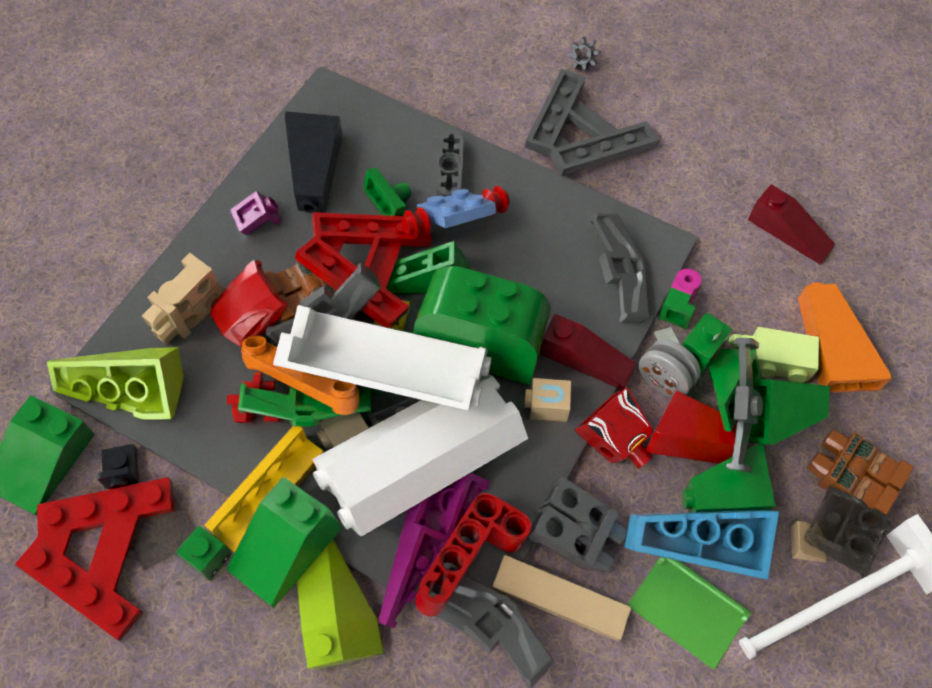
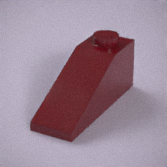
[748,184,835,265]
[540,314,636,390]

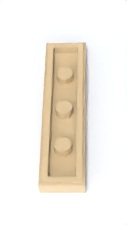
[491,555,631,641]

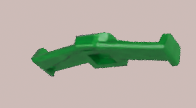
[238,383,371,427]

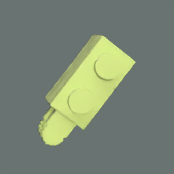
[729,327,819,383]

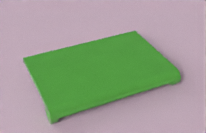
[627,556,751,670]

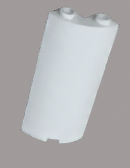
[273,305,492,411]

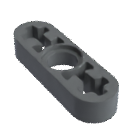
[436,131,464,197]

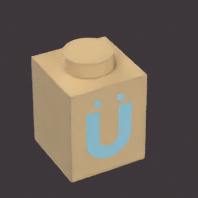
[524,378,571,422]

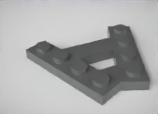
[525,69,659,176]

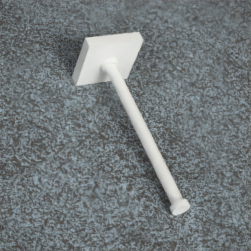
[739,514,932,660]

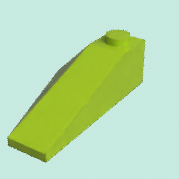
[47,347,184,419]
[297,540,384,670]

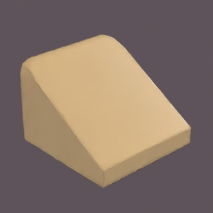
[791,521,827,562]

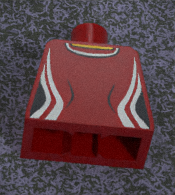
[574,388,653,469]

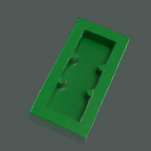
[363,167,411,216]

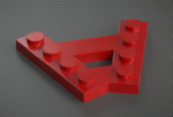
[295,212,432,329]
[15,477,175,641]

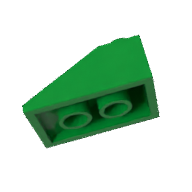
[0,395,95,516]
[226,477,342,609]

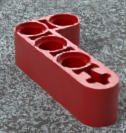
[415,493,532,616]

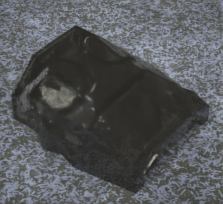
[803,486,892,578]

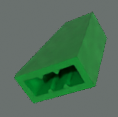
[748,379,830,445]
[682,444,775,512]

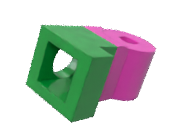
[659,268,702,329]

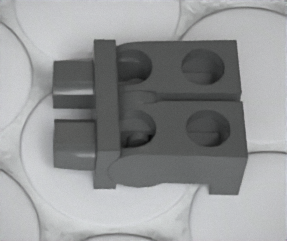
[527,477,628,573]

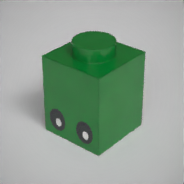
[176,525,232,581]

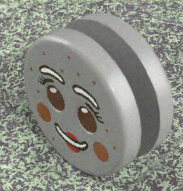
[639,340,701,398]

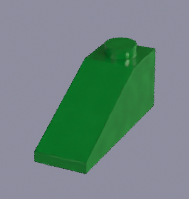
[386,241,470,293]
[709,349,762,431]

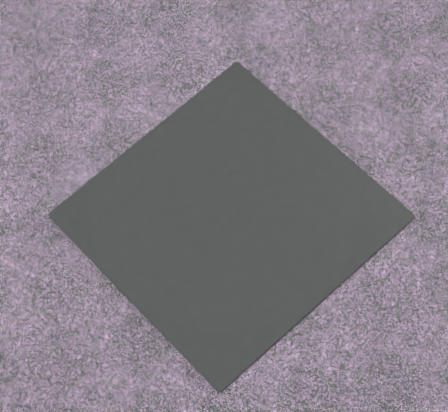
[50,67,697,636]

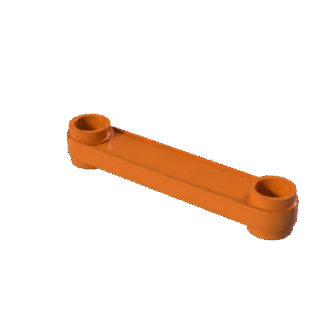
[241,336,359,415]

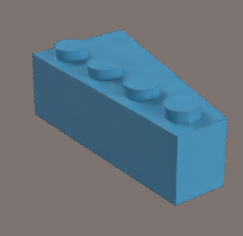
[624,510,779,580]

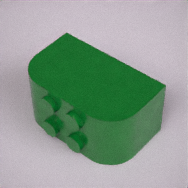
[413,266,551,385]

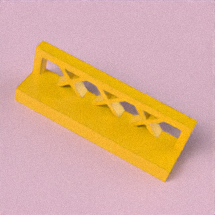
[205,426,324,553]

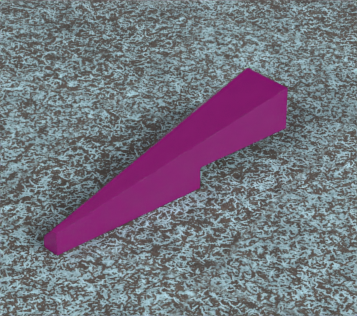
[378,473,491,628]

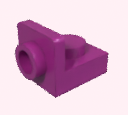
[230,191,282,236]

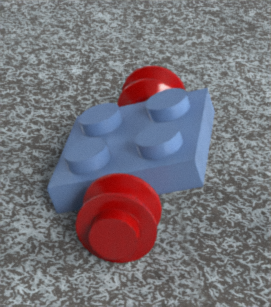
[401,186,510,239]

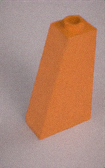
[798,282,892,393]

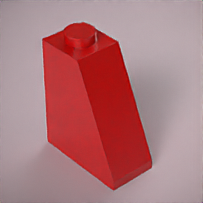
[646,390,738,464]

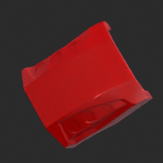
[209,260,288,347]

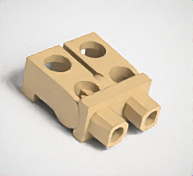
[141,253,223,345]

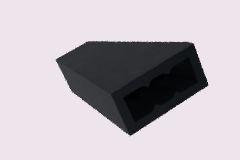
[284,111,342,213]

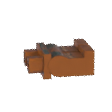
[265,262,336,322]
[807,429,914,523]

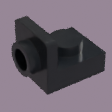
[97,444,139,489]

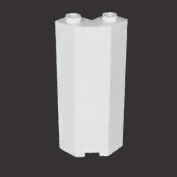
[313,374,529,536]

